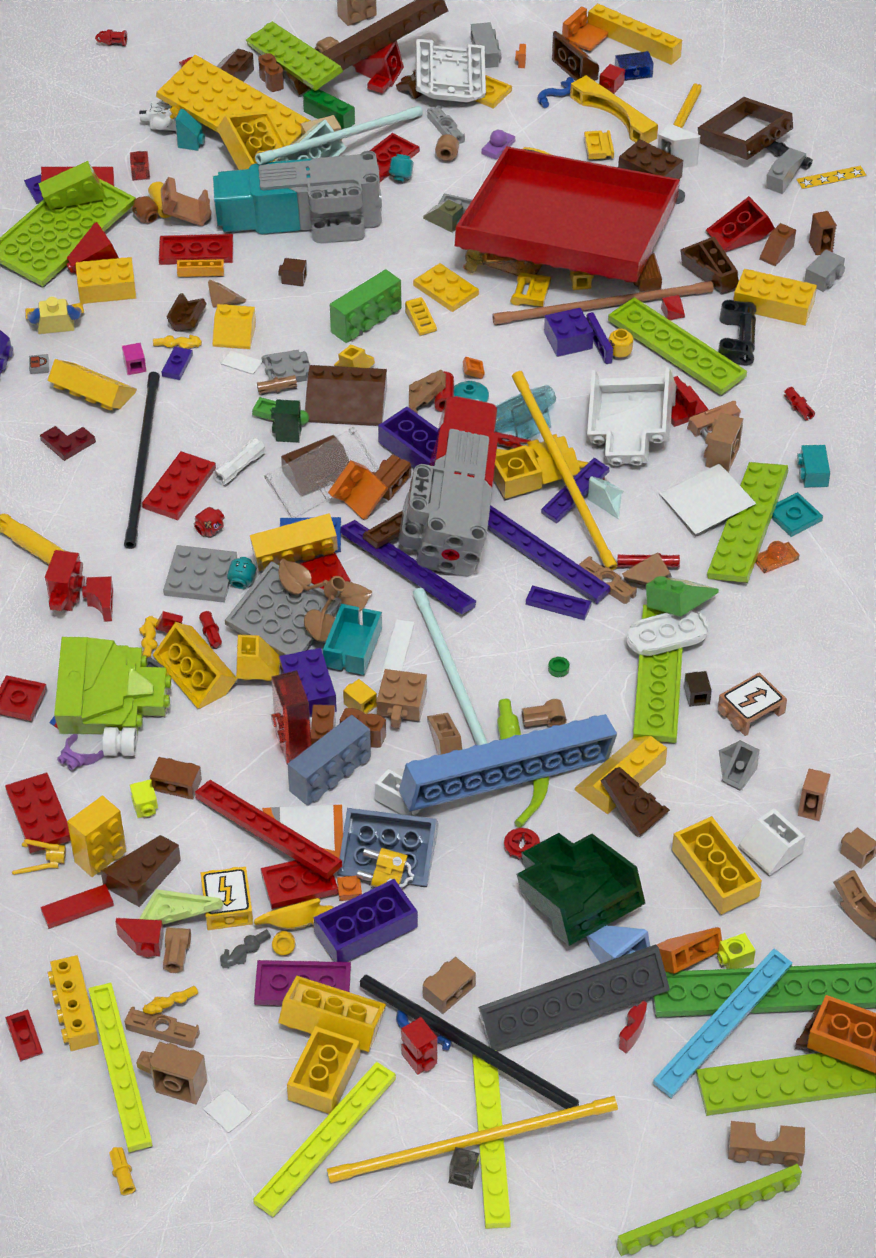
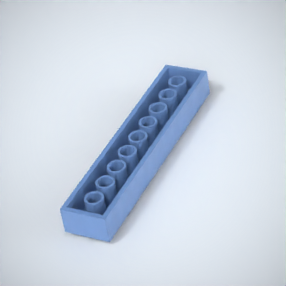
[399,714,617,812]

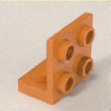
[562,6,608,51]
[328,460,388,520]

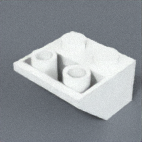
[658,123,700,168]
[375,768,421,816]
[739,808,805,875]

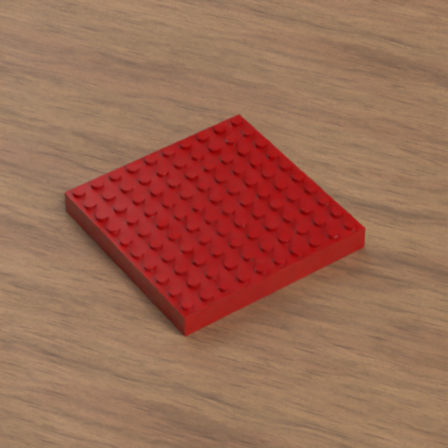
[454,146,680,283]

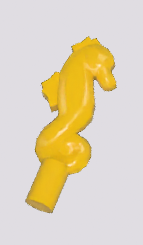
[153,335,202,349]
[139,616,158,658]
[143,986,198,1015]

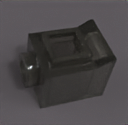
[448,1147,479,1189]

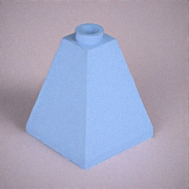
[587,925,650,964]

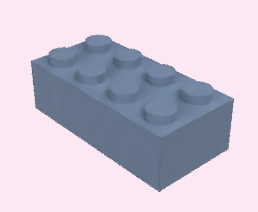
[287,715,371,806]

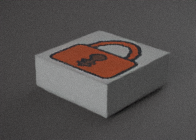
[29,354,49,374]

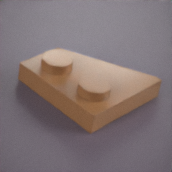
[409,370,446,413]

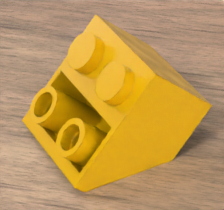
[236,635,280,681]

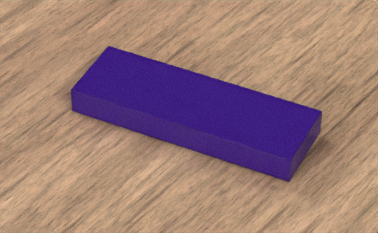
[586,312,613,364]
[525,585,592,621]

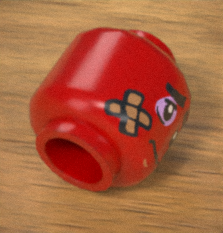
[193,507,225,537]

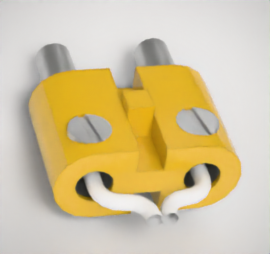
[357,848,414,888]

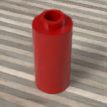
[435,371,454,412]

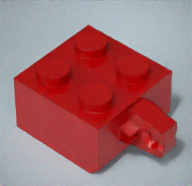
[45,550,85,611]

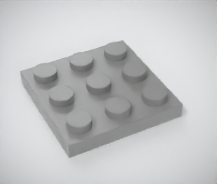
[163,545,237,603]

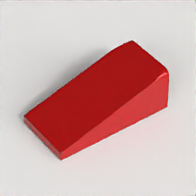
[5,1009,43,1061]

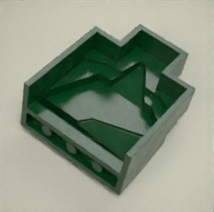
[516,833,646,946]

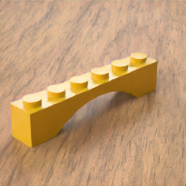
[570,75,658,143]

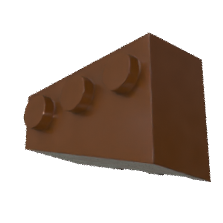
[680,236,739,293]
[101,835,181,907]

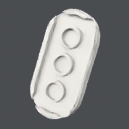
[626,610,709,656]

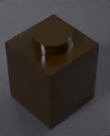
[684,671,712,707]

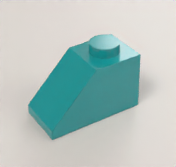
[175,109,205,151]

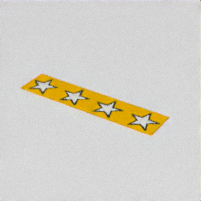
[797,165,866,189]

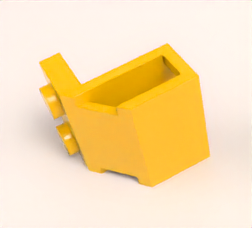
[527,434,580,484]

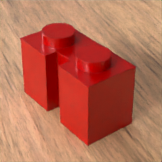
[401,1017,437,1075]

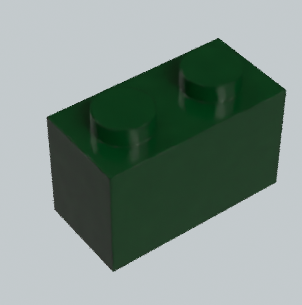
[271,399,302,443]

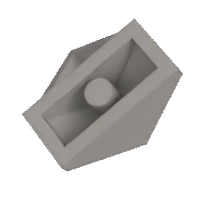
[719,740,760,790]

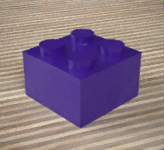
[544,308,594,357]

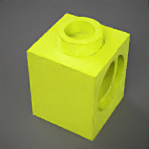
[717,933,756,969]

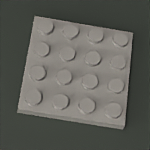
[225,561,342,656]

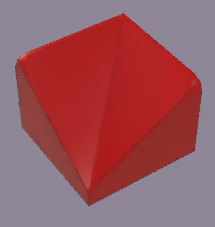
[661,295,685,320]

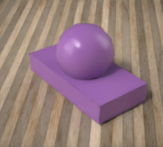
[481,129,515,160]

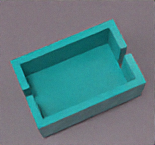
[323,604,382,675]

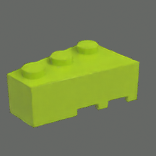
[38,161,107,210]

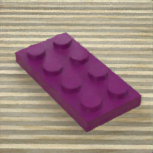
[254,960,351,1005]

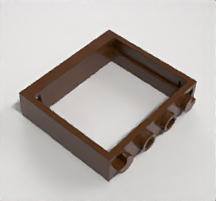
[697,97,793,160]

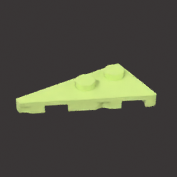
[139,889,224,924]

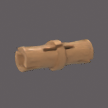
[257,375,297,395]

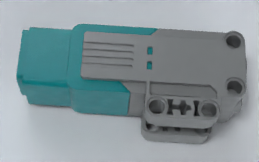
[213,151,382,243]

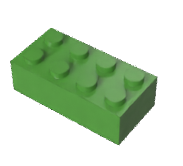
[330,269,402,343]

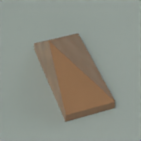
[208,280,246,308]

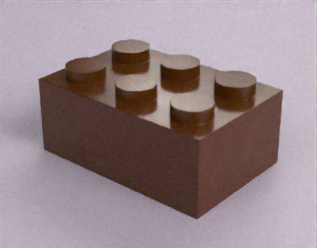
[618,139,683,179]

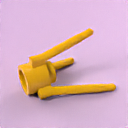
[12,839,66,875]

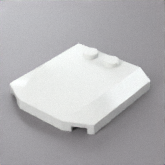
[415,39,486,102]

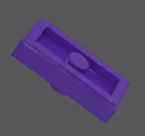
[24,174,43,204]
[161,346,193,380]

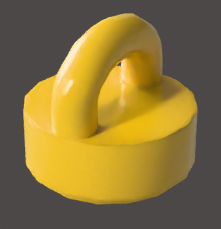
[272,931,296,955]

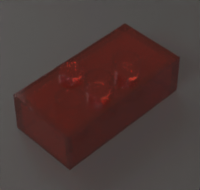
[271,671,311,764]

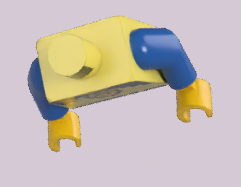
[25,297,84,334]

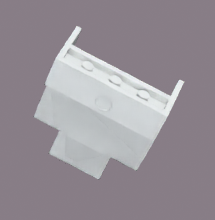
[587,367,676,466]

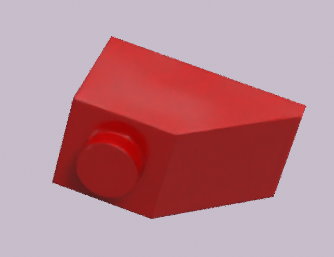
[115,918,164,957]

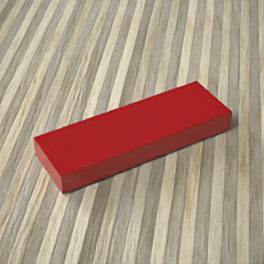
[40,884,114,929]

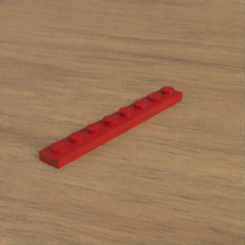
[195,780,342,879]

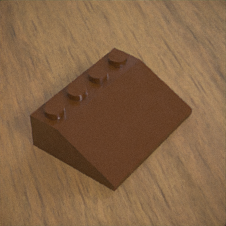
[305,365,387,426]

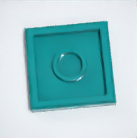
[771,492,823,537]

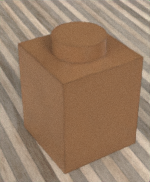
[840,827,876,869]

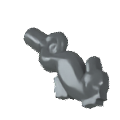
[220,929,271,968]

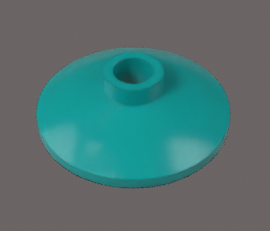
[454,381,489,402]

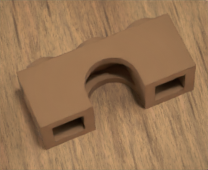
[728,1121,805,1167]

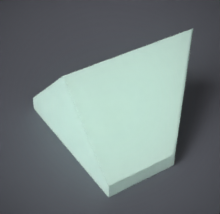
[588,476,623,519]

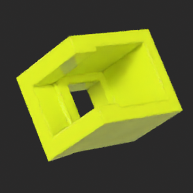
[129,779,158,818]

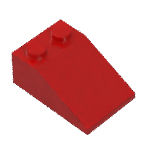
[706,196,775,252]

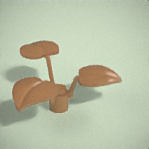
[278,559,372,642]

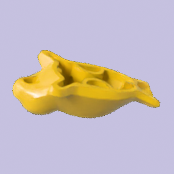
[254,898,334,930]

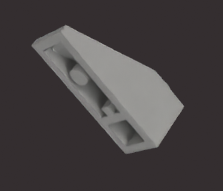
[767,148,806,194]

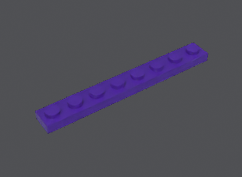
[487,505,611,604]
[340,520,476,614]

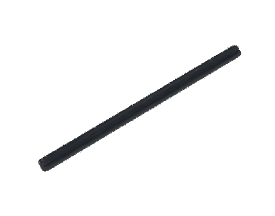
[360,975,579,1109]

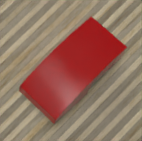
[619,1000,647,1053]

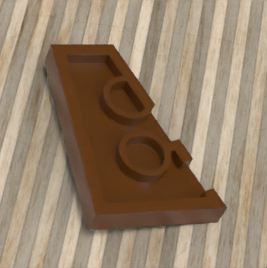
[600,767,670,836]

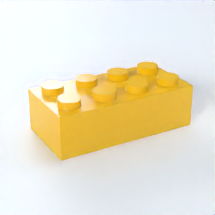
[733,269,817,326]
[250,513,338,571]
[672,816,762,914]

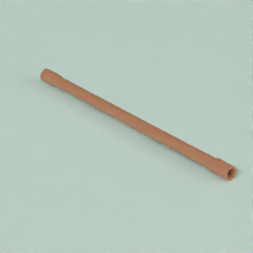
[492,281,713,325]

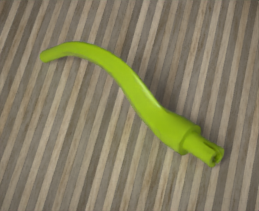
[497,698,549,828]

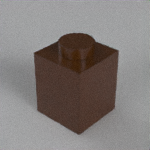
[278,258,307,286]

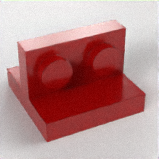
[671,376,709,427]

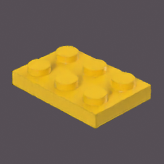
[413,263,479,312]

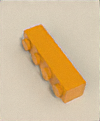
[177,259,224,277]

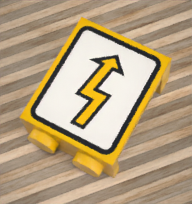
[200,867,253,930]

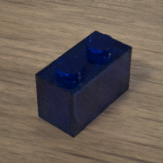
[615,51,654,81]

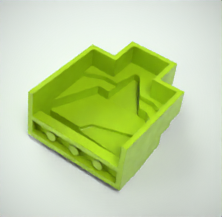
[54,637,171,735]

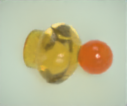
[463,249,488,273]

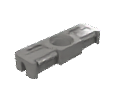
[427,105,465,144]

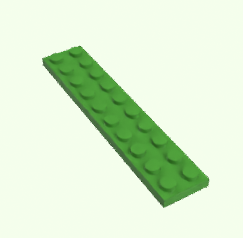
[653,963,876,1017]

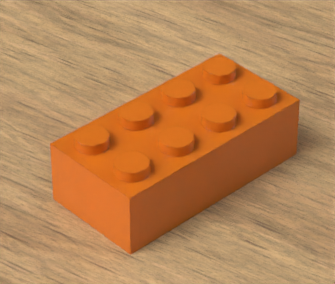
[807,995,876,1073]

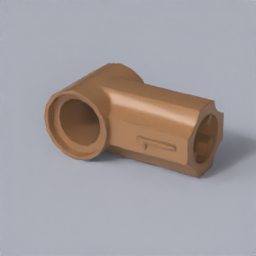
[521,699,567,727]
[163,927,191,973]

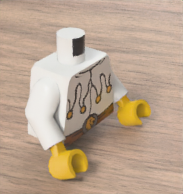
[139,100,181,131]

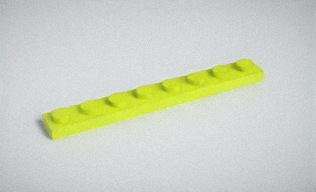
[88,983,152,1152]
[472,1054,511,1229]
[253,1062,396,1217]

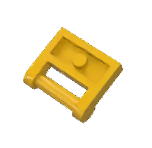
[510,273,551,307]

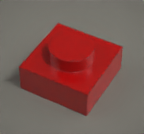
[367,74,391,94]
[156,611,183,633]

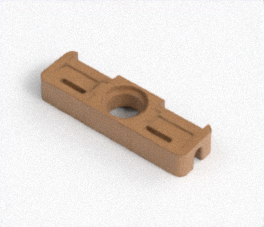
[579,556,637,604]
[124,1007,200,1048]

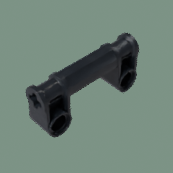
[718,300,756,366]

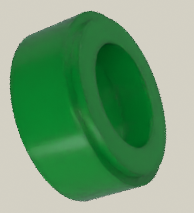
[548,656,570,677]

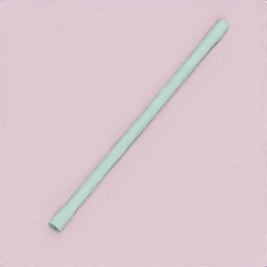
[255,106,423,165]
[413,588,488,745]

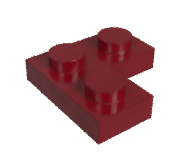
[40,426,96,461]

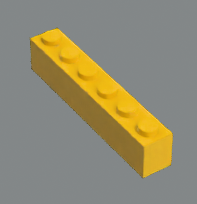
[587,3,682,65]

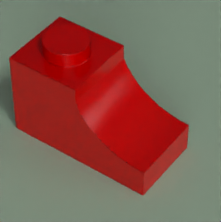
[82,576,113,622]

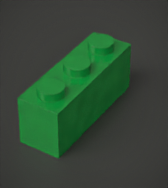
[303,89,355,130]

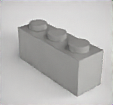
[471,22,501,68]

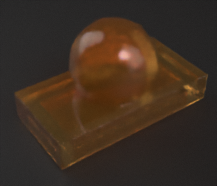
[755,541,800,573]

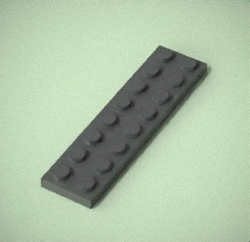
[478,944,670,1051]

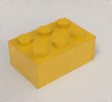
[76,257,136,304]
[67,795,127,877]
[287,1026,360,1114]

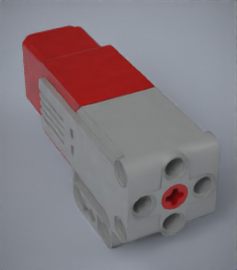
[399,396,498,576]

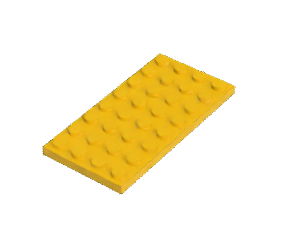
[156,55,311,145]

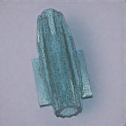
[495,385,556,439]

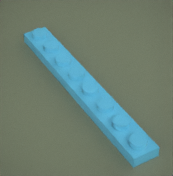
[653,948,793,1098]

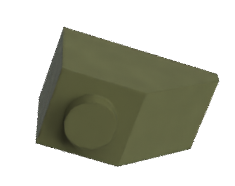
[423,199,463,233]

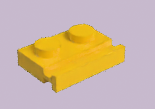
[584,130,614,159]

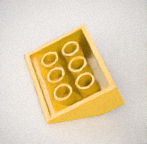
[217,111,288,170]

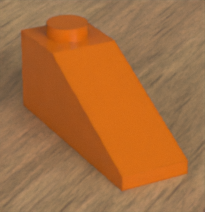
[657,927,722,974]

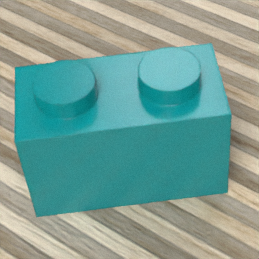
[797,445,830,488]

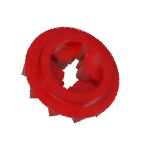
[504,828,540,860]

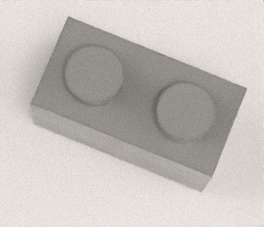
[804,250,845,292]

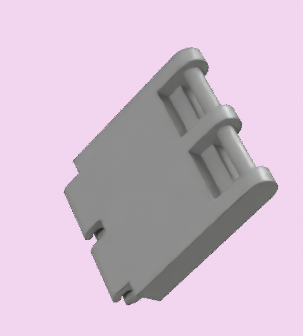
[261,350,310,382]

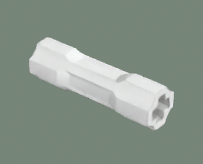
[213,438,266,486]

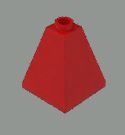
[352,40,404,87]
[66,222,119,275]

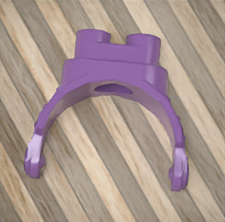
[57,734,104,770]

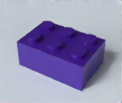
[279,648,337,720]

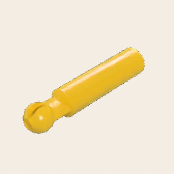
[0,513,65,564]

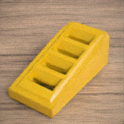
[405,297,437,335]

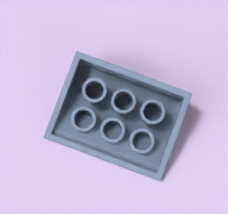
[337,808,438,887]

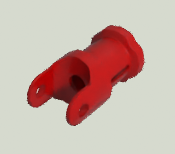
[95,29,128,46]

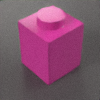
[122,343,147,375]

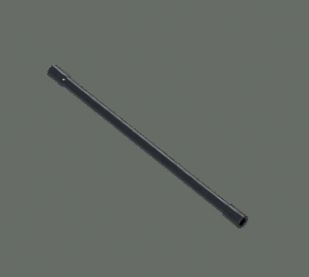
[124,372,160,549]

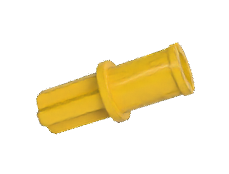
[109,1147,136,1195]

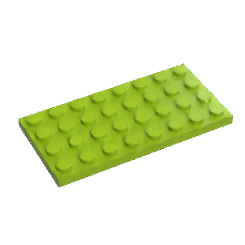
[0,179,136,287]

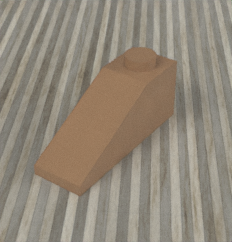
[427,713,462,755]

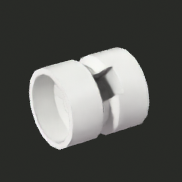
[103,727,137,756]

